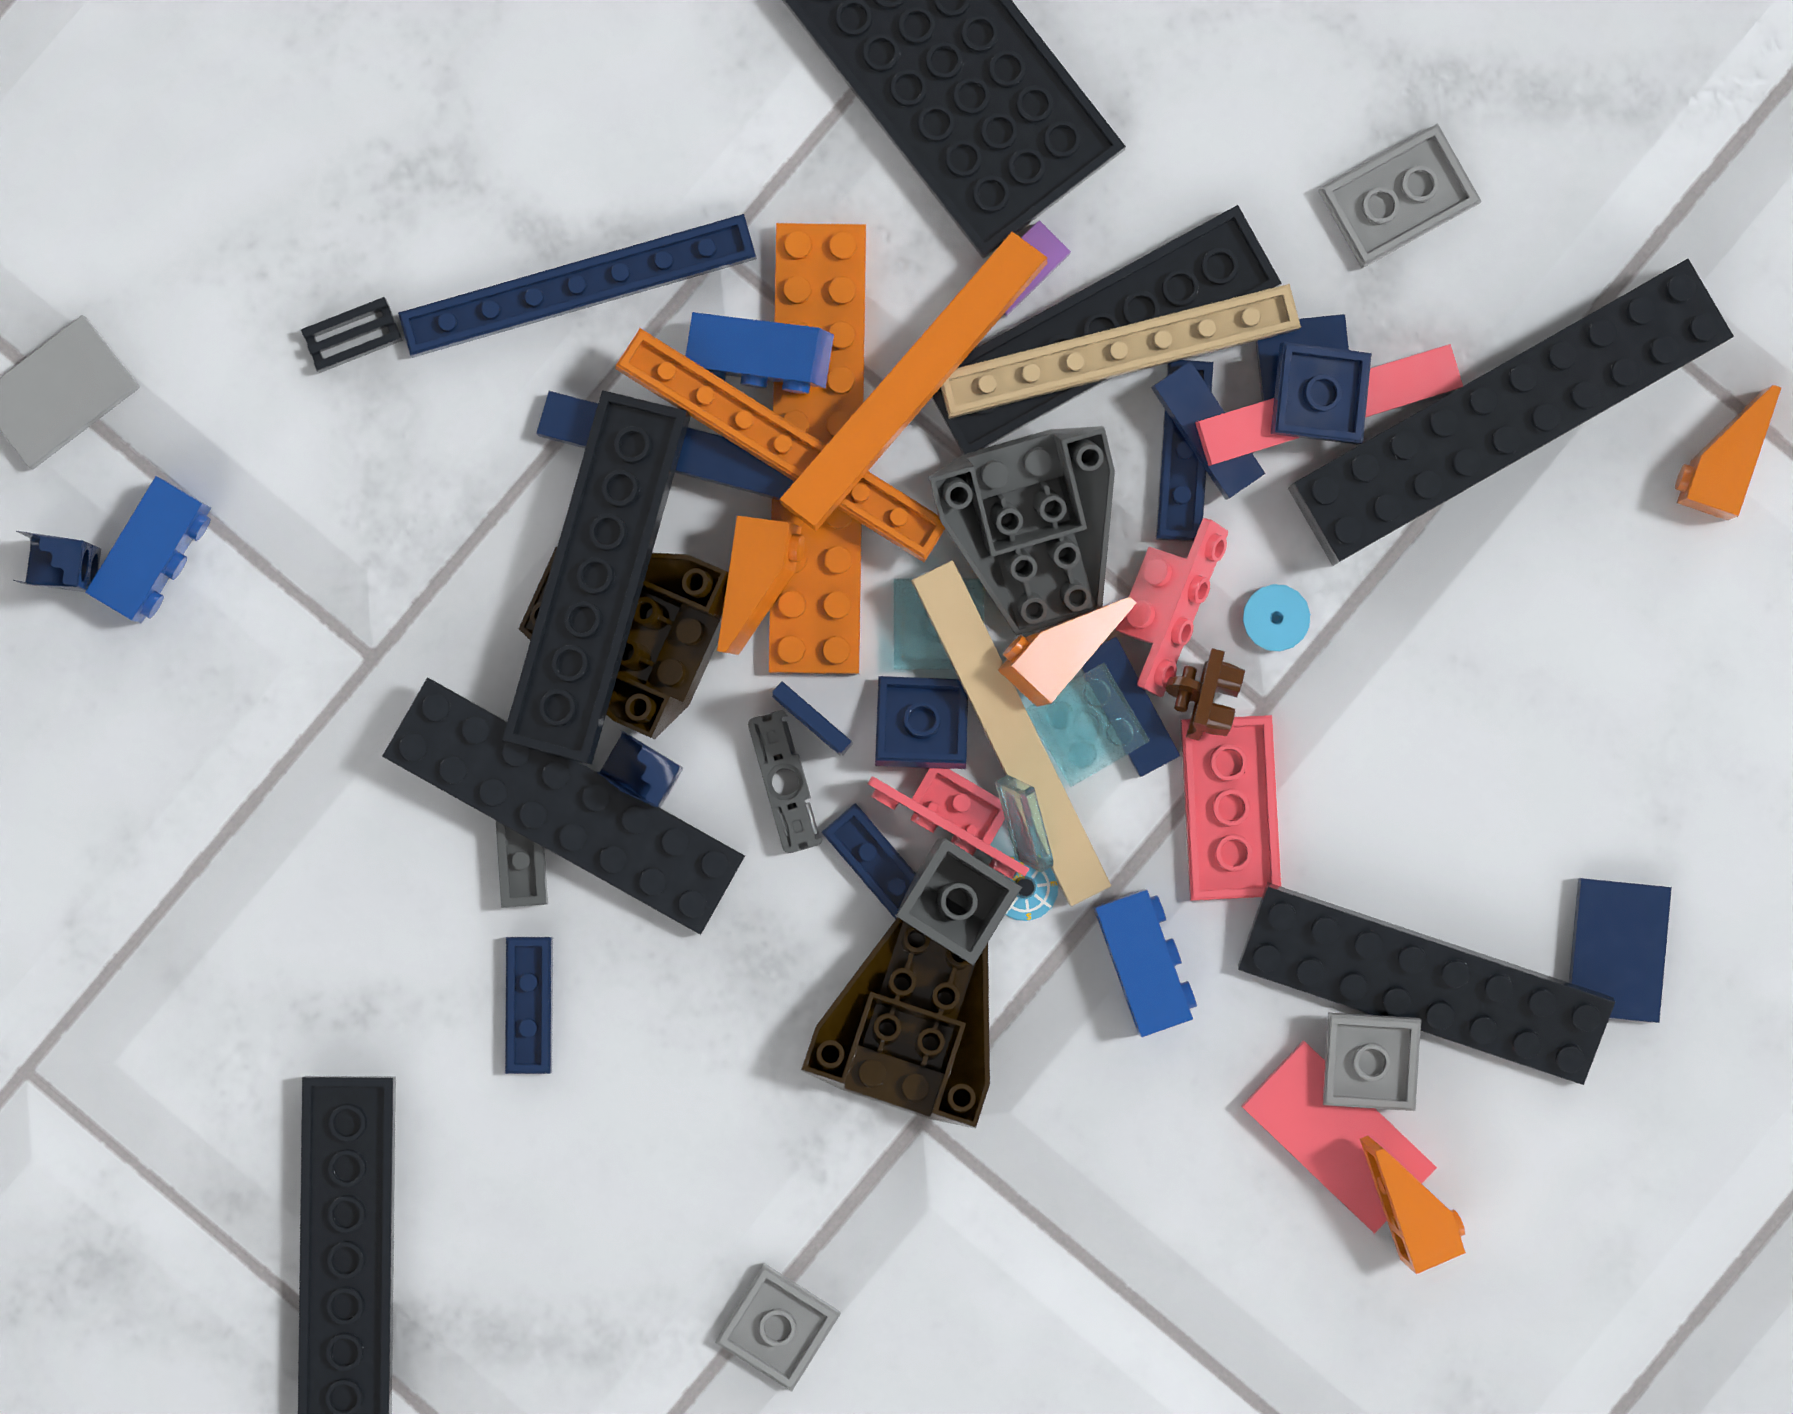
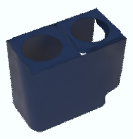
[13,531,101,592]
[597,730,683,807]

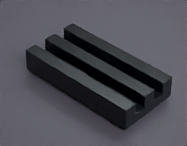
[301,297,403,373]

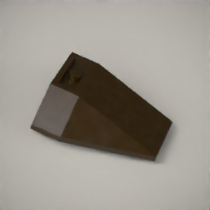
[518,547,729,740]
[801,917,990,1128]

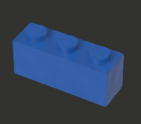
[685,312,834,394]
[85,476,211,623]
[1093,889,1197,1037]

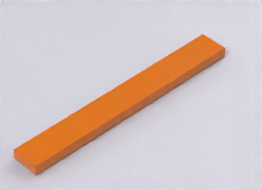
[780,231,1048,531]
[615,328,945,562]

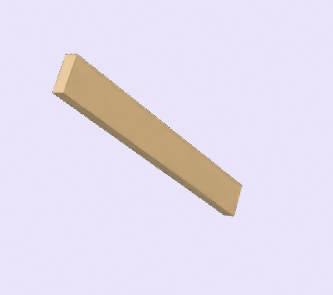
[941,284,1301,419]
[911,560,1111,906]

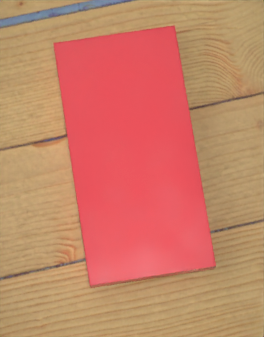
[1180,715,1281,901]
[1241,1041,1437,1234]

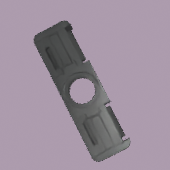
[748,710,823,853]

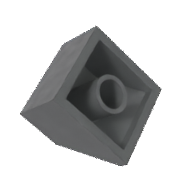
[895,838,1022,965]

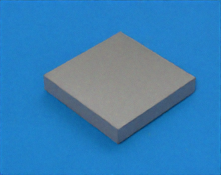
[1323,1012,1421,1111]
[715,1263,841,1391]

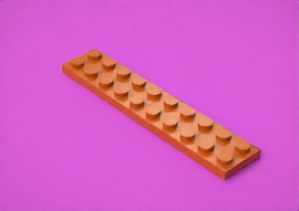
[769,223,866,674]

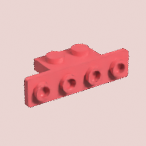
[1116,518,1228,697]
[867,768,1030,879]

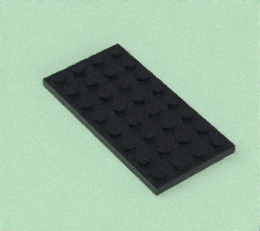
[782,0,1126,259]

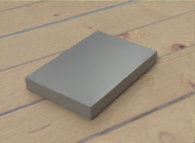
[1318,123,1481,268]
[0,315,140,470]

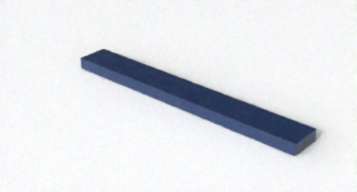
[398,214,757,358]

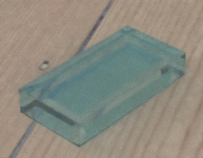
[995,775,1054,872]

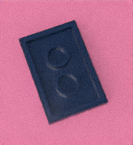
[1569,878,1672,1023]

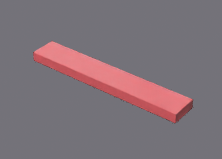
[1195,344,1463,466]

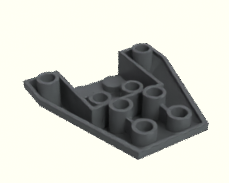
[928,426,1115,636]

